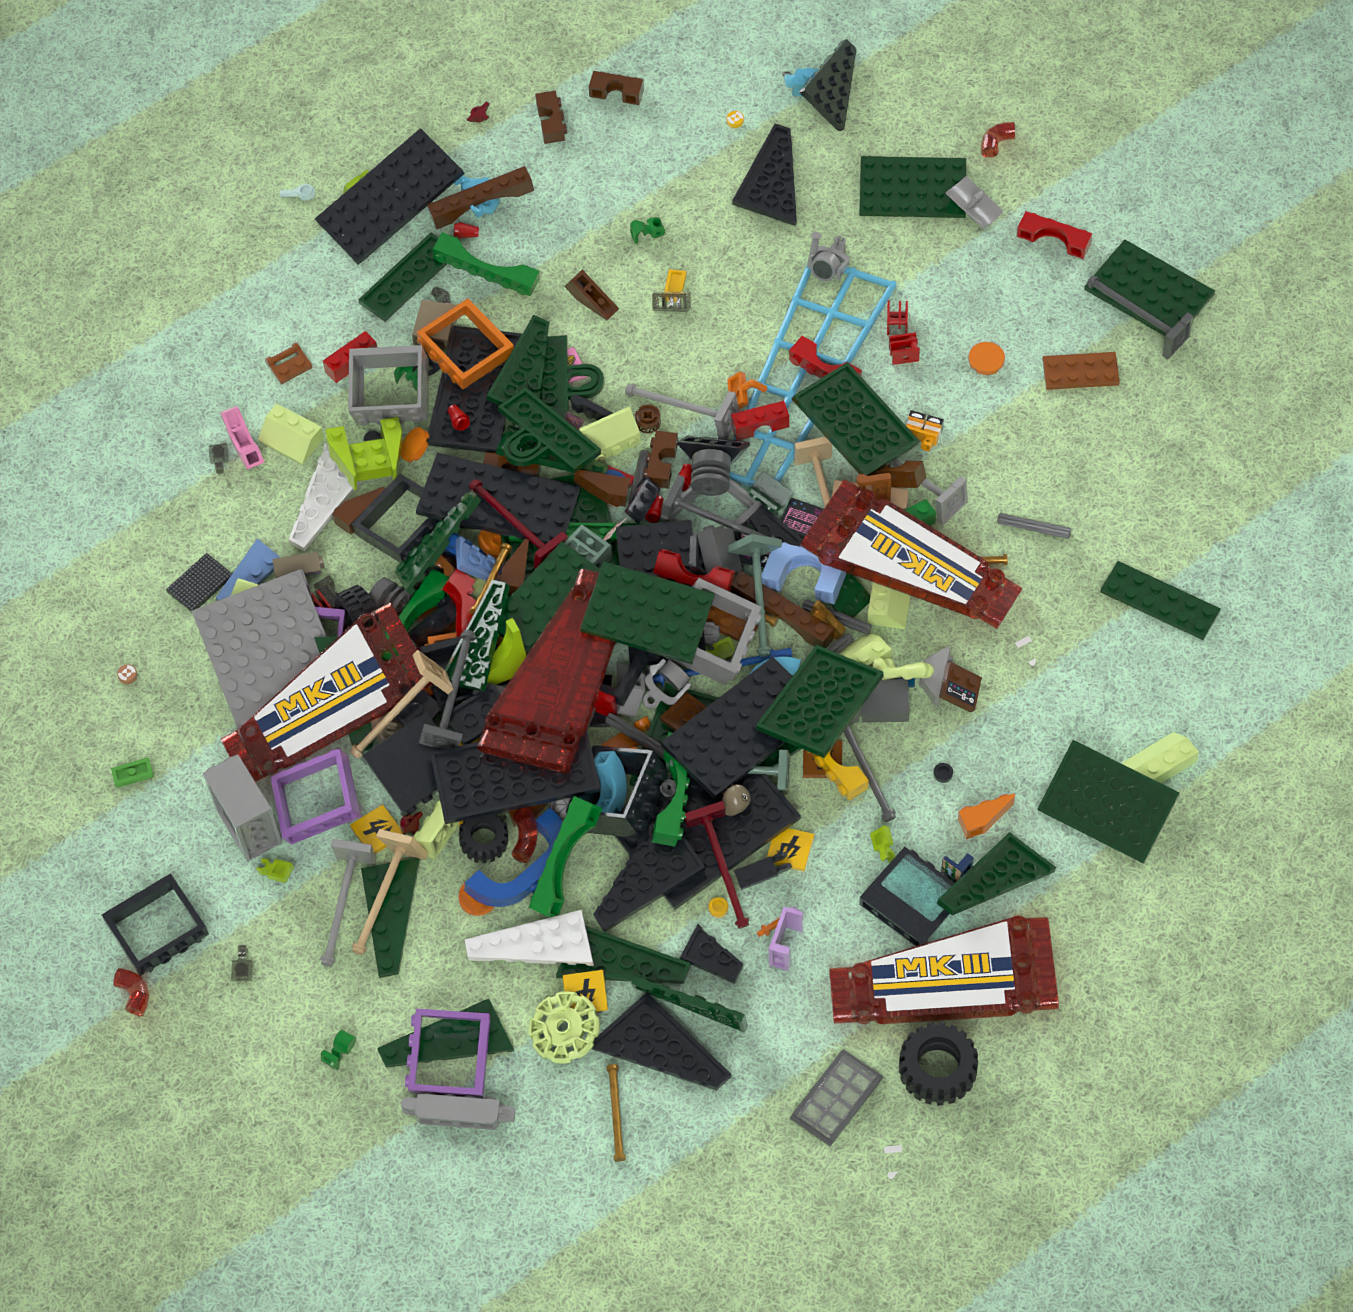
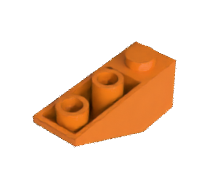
[958,793,1015,839]

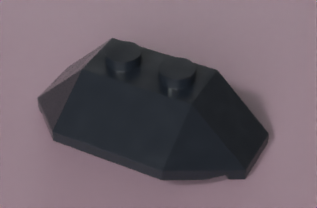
[678,435,750,464]

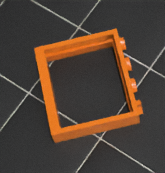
[417,298,514,389]

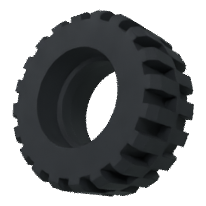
[899,1022,978,1106]

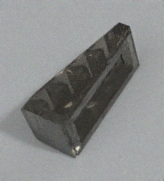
[652,292,691,312]

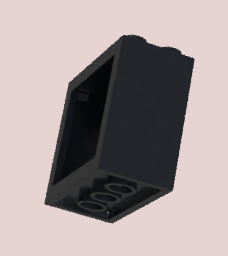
[565,745,669,839]

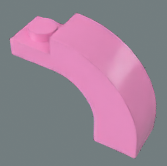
[220,406,264,469]

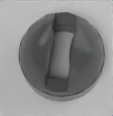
[660,779,677,797]

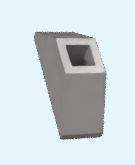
[920,647,953,706]
[617,662,645,718]

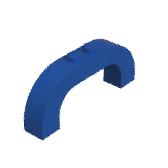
[464,808,562,907]

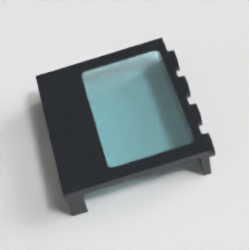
[859,846,955,948]

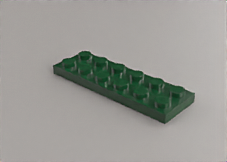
[358,232,447,322]
[1100,561,1221,641]

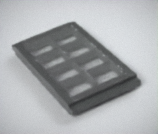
[790,1049,884,1147]

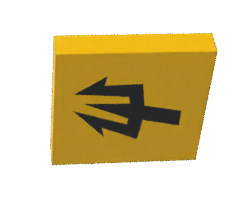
[350,804,402,854]
[767,828,814,872]
[563,970,608,1013]

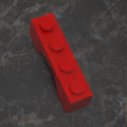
[1017,211,1093,259]
[789,336,862,379]
[653,549,735,592]

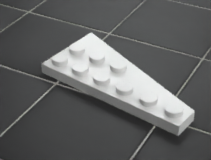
[289,443,362,552]
[465,910,594,966]

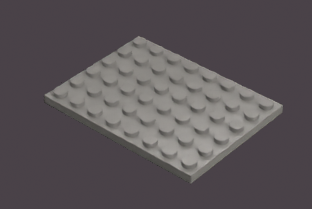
[192,569,326,753]

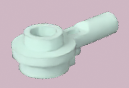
[280,184,315,201]

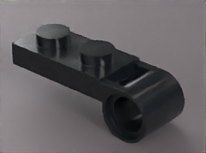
[624,476,661,524]
[407,597,456,649]

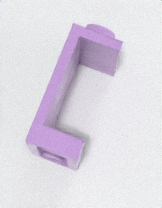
[769,907,803,971]

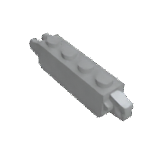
[400,1092,516,1130]

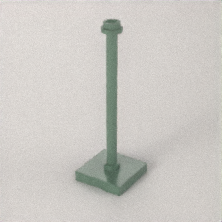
[728,534,782,657]
[666,750,790,792]

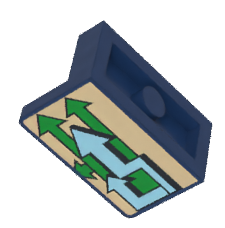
[941,853,974,883]

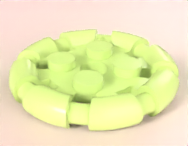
[529,991,600,1064]

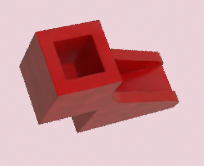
[442,568,476,637]

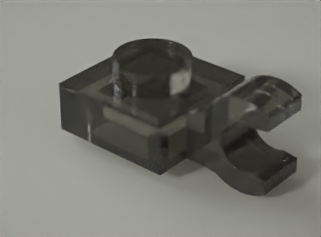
[209,443,229,474]
[231,945,253,981]

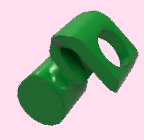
[630,217,665,244]
[394,366,418,391]
[321,1030,357,1070]

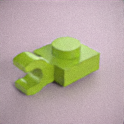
[870,825,896,863]

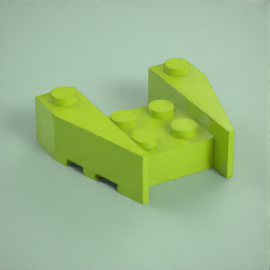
[325,417,402,490]

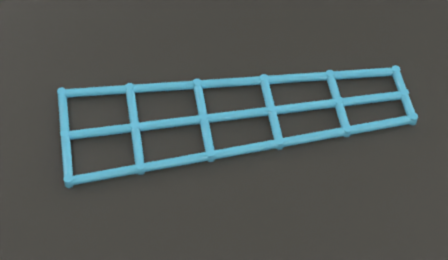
[729,265,896,486]

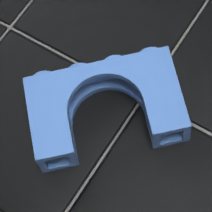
[761,543,849,604]

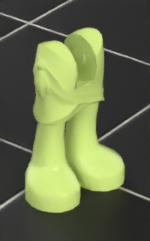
[873,658,934,680]

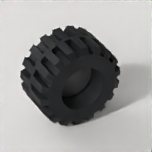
[334,585,379,635]
[459,814,509,863]

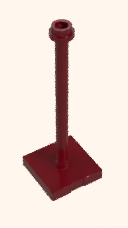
[469,479,568,572]
[685,801,750,929]

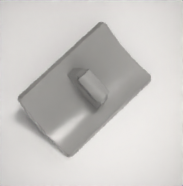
[946,176,1003,228]

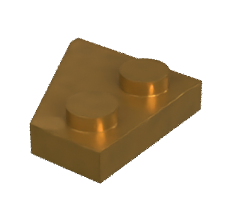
[810,600,846,640]

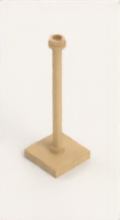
[794,437,844,546]
[350,650,453,758]
[352,829,428,955]

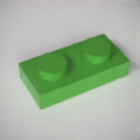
[111,757,154,788]

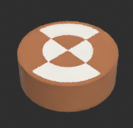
[117,665,137,684]

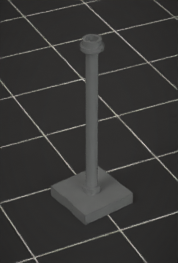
[1087,275,1193,359]
[660,475,778,539]
[419,630,475,749]
[844,707,896,822]

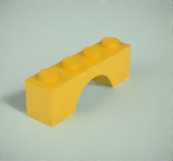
[807,746,869,801]

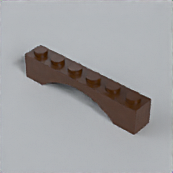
[427,166,534,230]
[730,571,834,648]

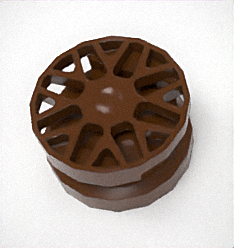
[635,405,661,433]

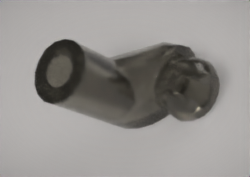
[431,287,451,303]

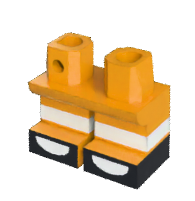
[906,410,944,452]

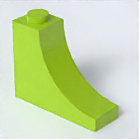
[487,618,529,685]

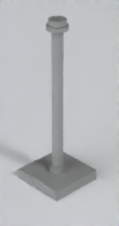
[625,383,739,439]
[890,459,968,525]
[320,839,377,967]

